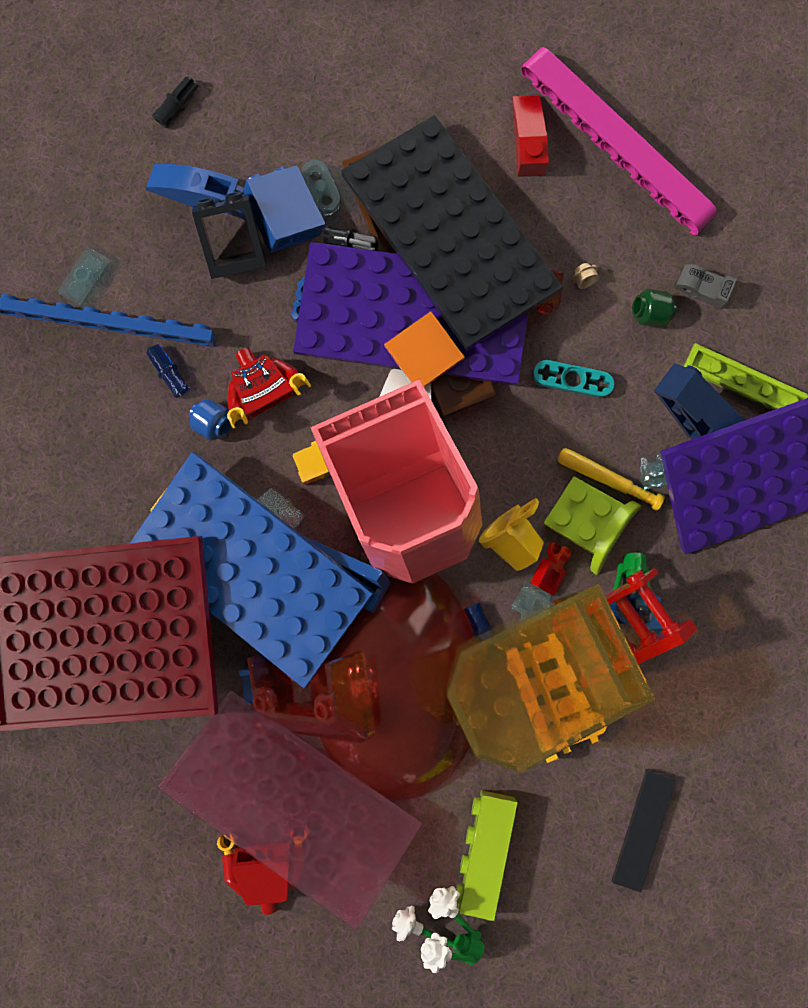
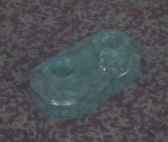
[301,160,341,215]

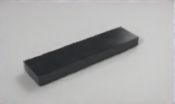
[611,769,676,892]

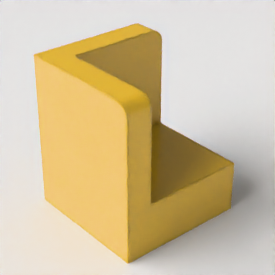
[293,441,331,485]

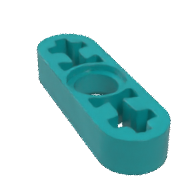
[532,360,614,398]

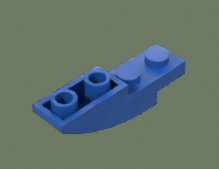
[146,164,247,221]

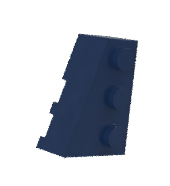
[654,363,745,439]

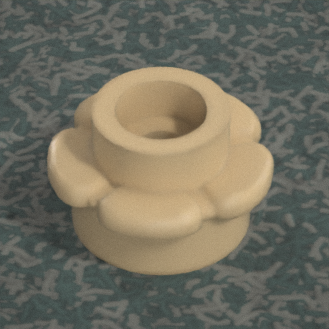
[572,263,599,289]

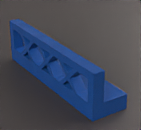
[305,537,391,613]

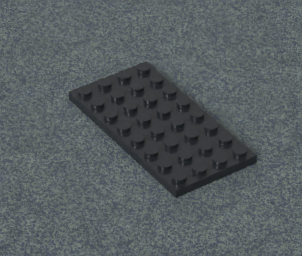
[341,115,563,351]

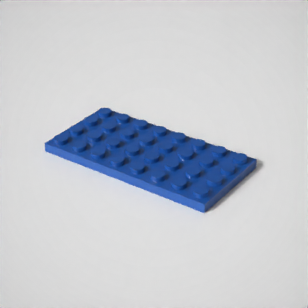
[130,452,375,688]

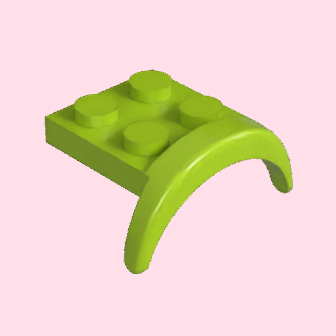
[544,476,642,575]

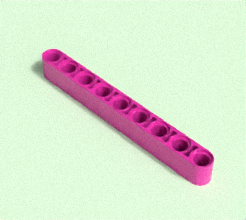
[521,47,718,235]

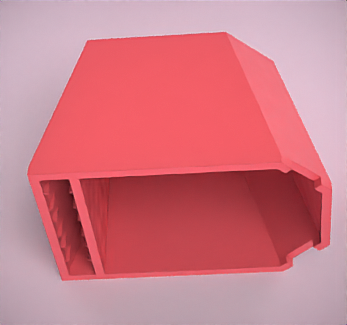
[310,379,482,583]

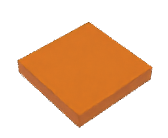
[384,311,465,388]

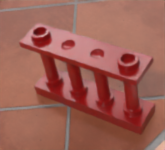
[559,568,697,683]

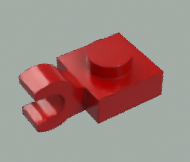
[530,542,571,597]

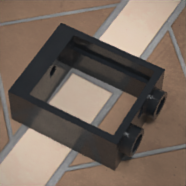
[192,192,266,279]

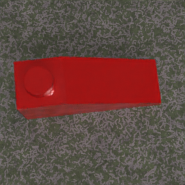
[512,95,549,177]

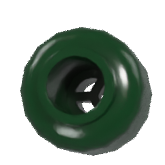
[632,289,677,328]

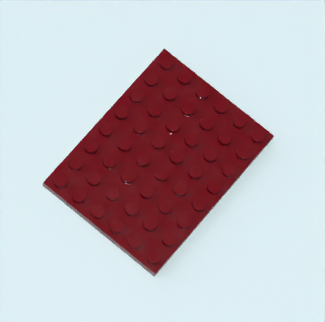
[0,536,219,731]

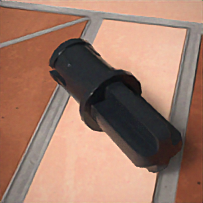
[152,76,198,128]
[323,226,379,251]

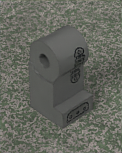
[676,264,737,309]

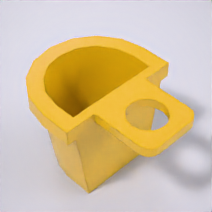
[479,498,544,571]

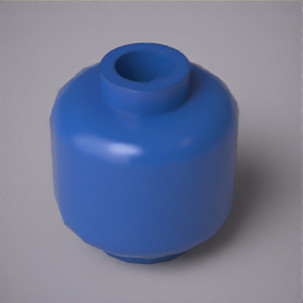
[189,399,232,441]

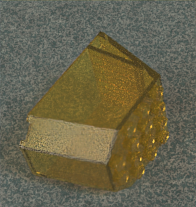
[446,584,655,773]

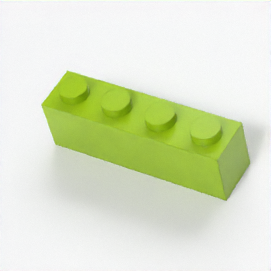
[456,790,517,921]

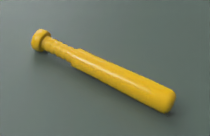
[558,448,665,511]

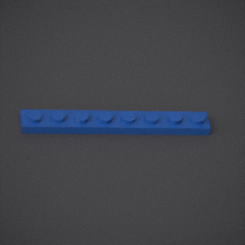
[0,294,217,347]

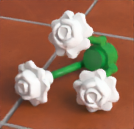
[392,886,484,973]

